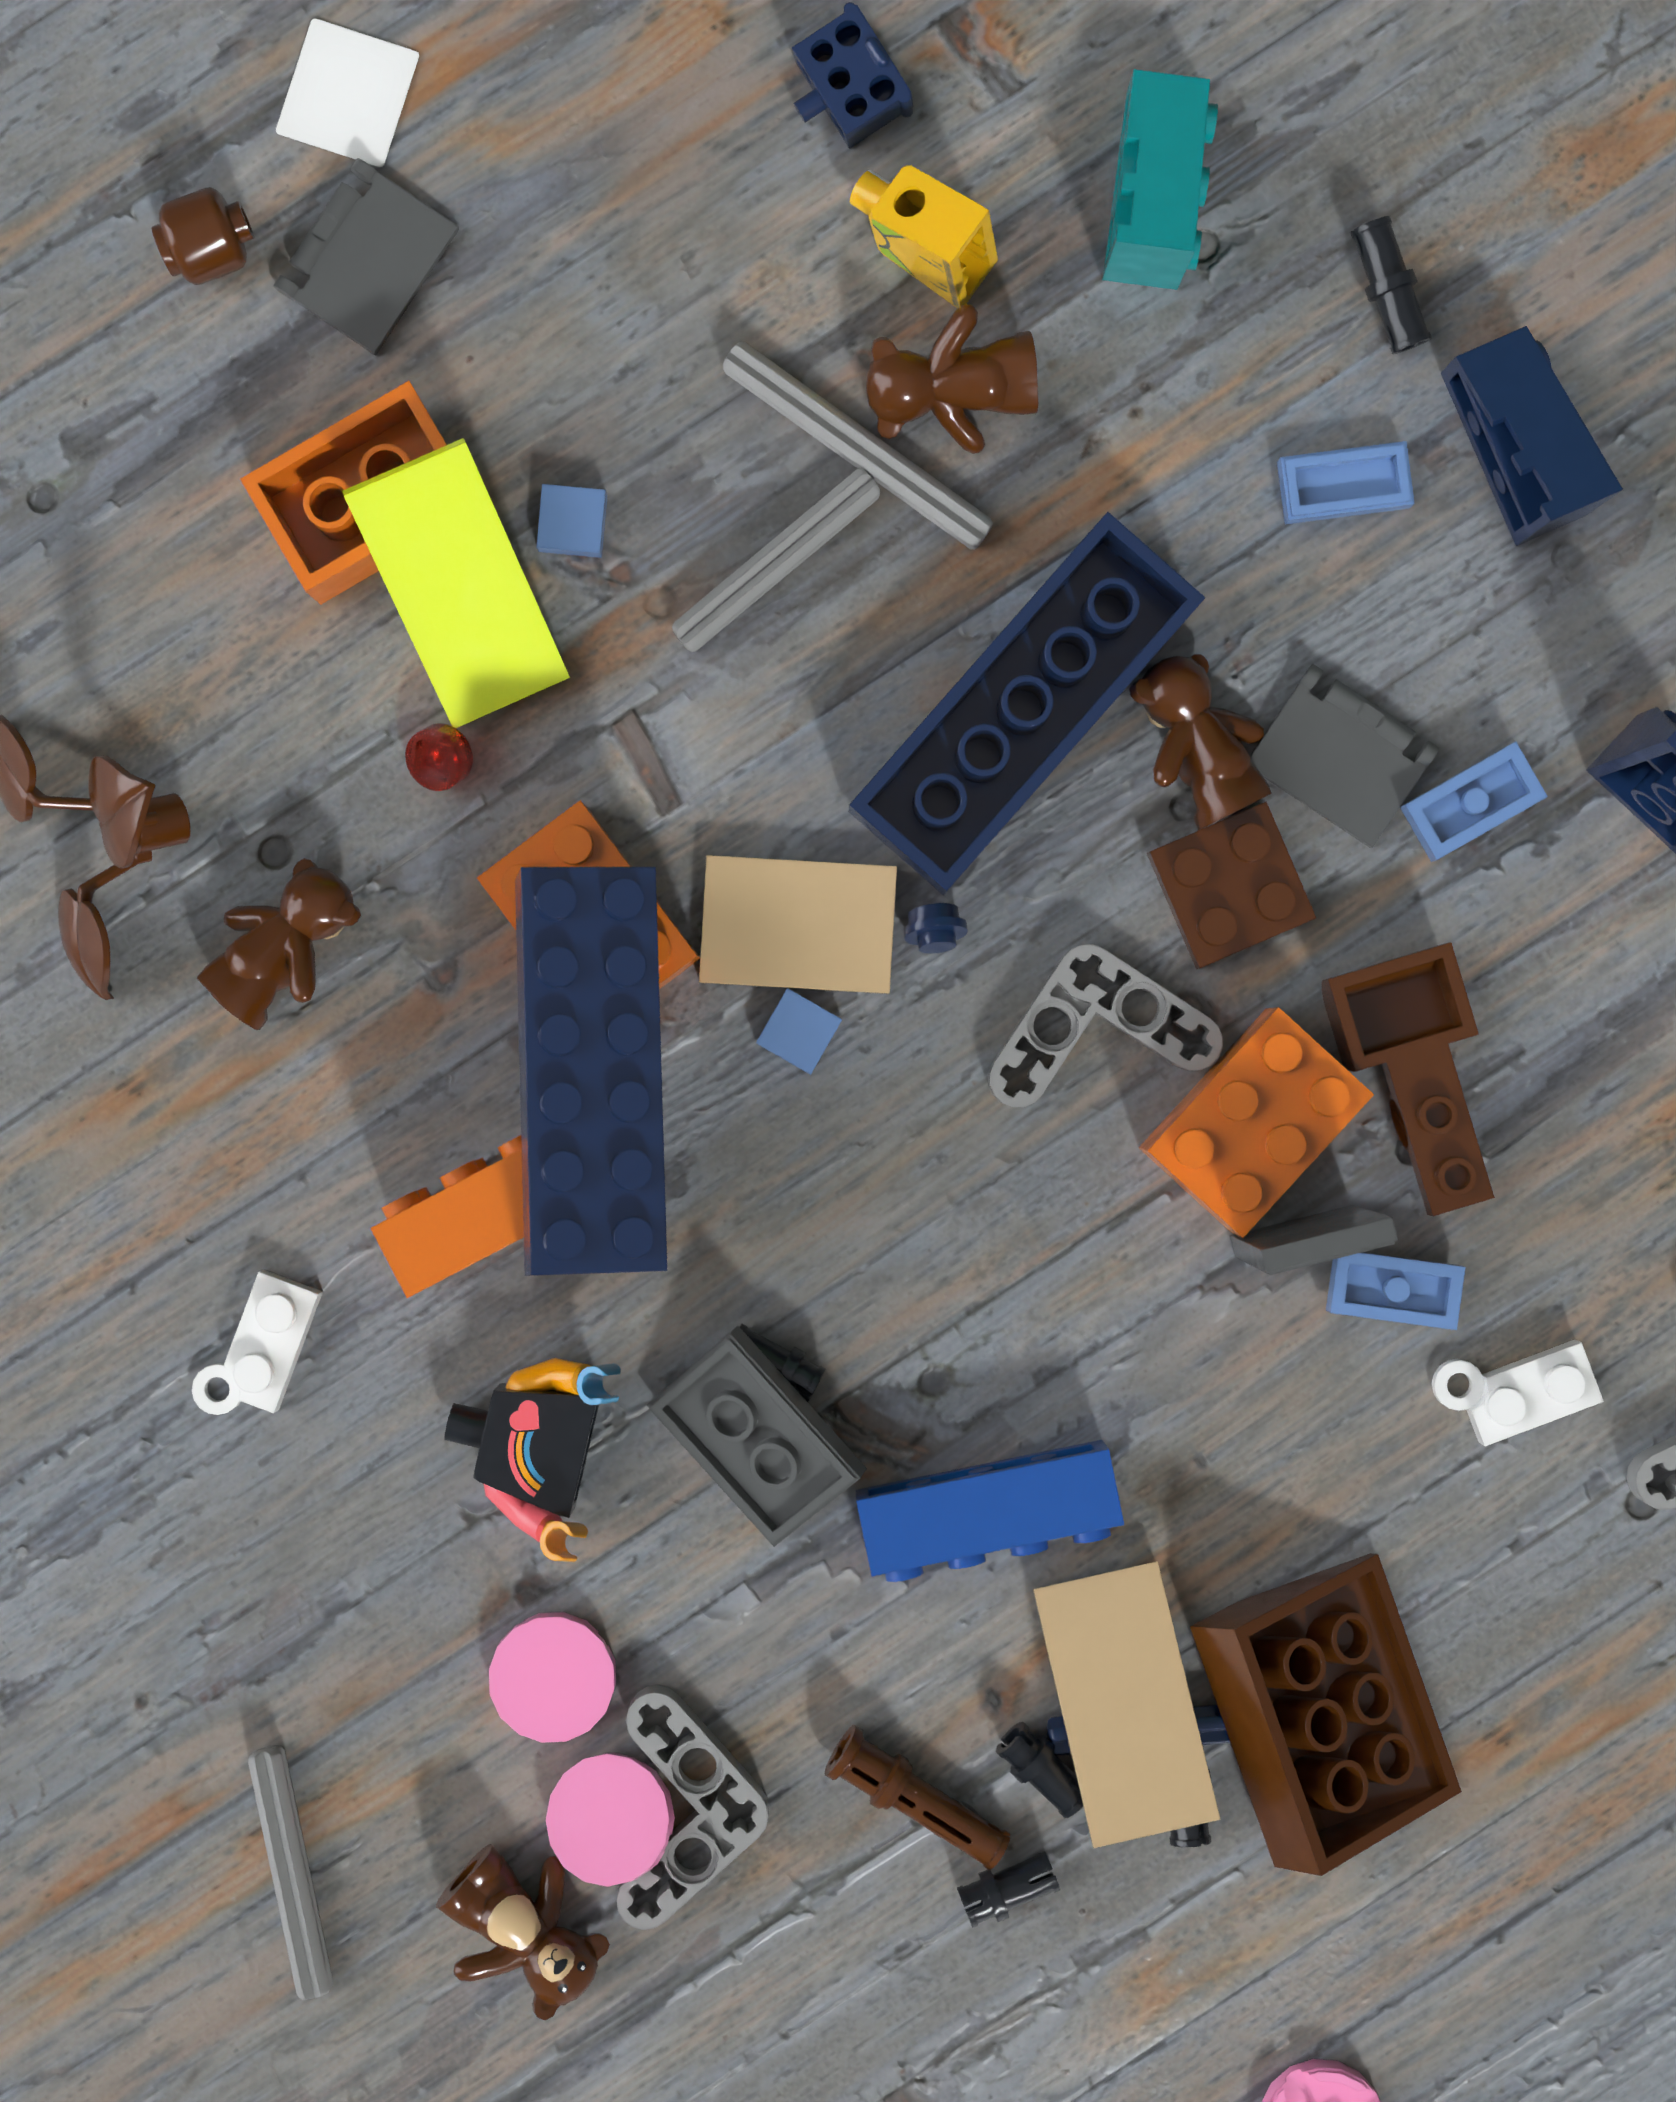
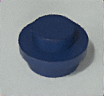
[903,903,968,954]

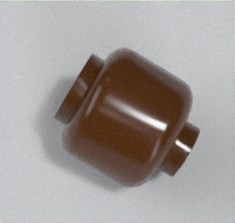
[151,187,254,285]

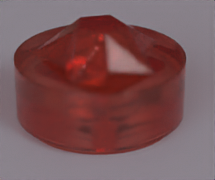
[405,723,473,791]

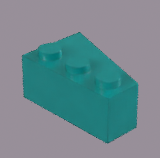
[1102,69,1218,290]

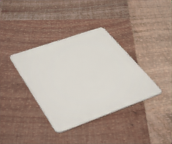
[276,18,419,167]

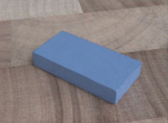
[1277,441,1415,524]

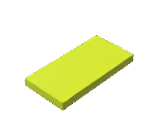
[342,438,570,729]

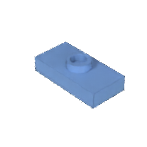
[1400,742,1548,862]
[1326,1252,1466,1330]

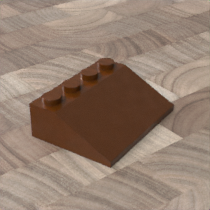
[1190,1553,1462,1876]

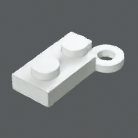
[192,1270,323,1415]
[1432,1340,1604,1446]

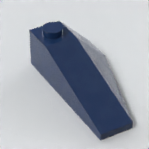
[1586,707,1676,854]

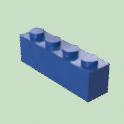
[855,1440,1124,1582]

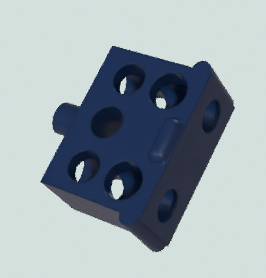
[792,2,913,149]

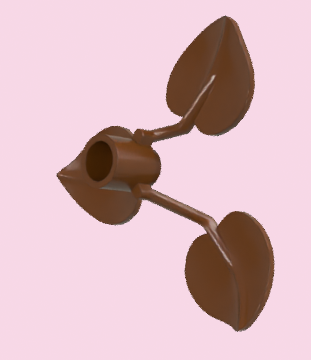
[0,715,190,1000]

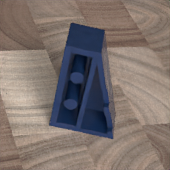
[1441,326,1623,546]

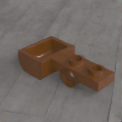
[1321,942,1495,1216]

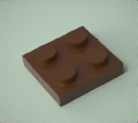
[1147,801,1316,969]

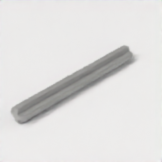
[723,341,993,550]

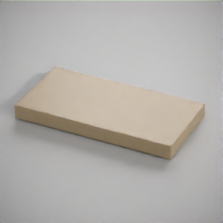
[1033,1561,1220,1848]

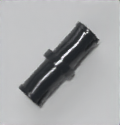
[1350,216,1432,354]

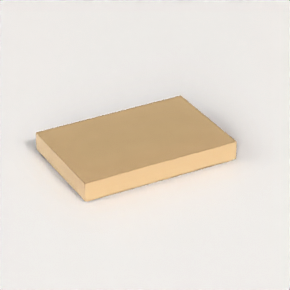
[699,855,897,994]

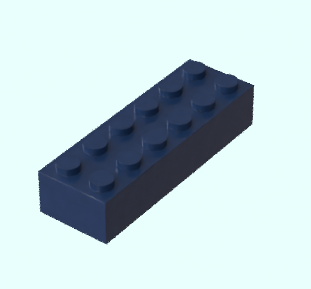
[848,512,1205,896]
[515,867,667,1276]

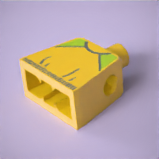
[850,165,998,308]

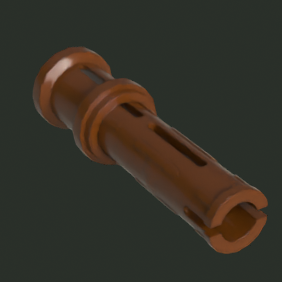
[825,1725,1010,1870]

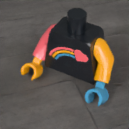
[444,1358,621,1562]

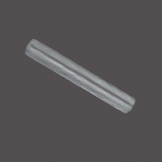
[672,468,880,652]
[248,1746,333,2000]

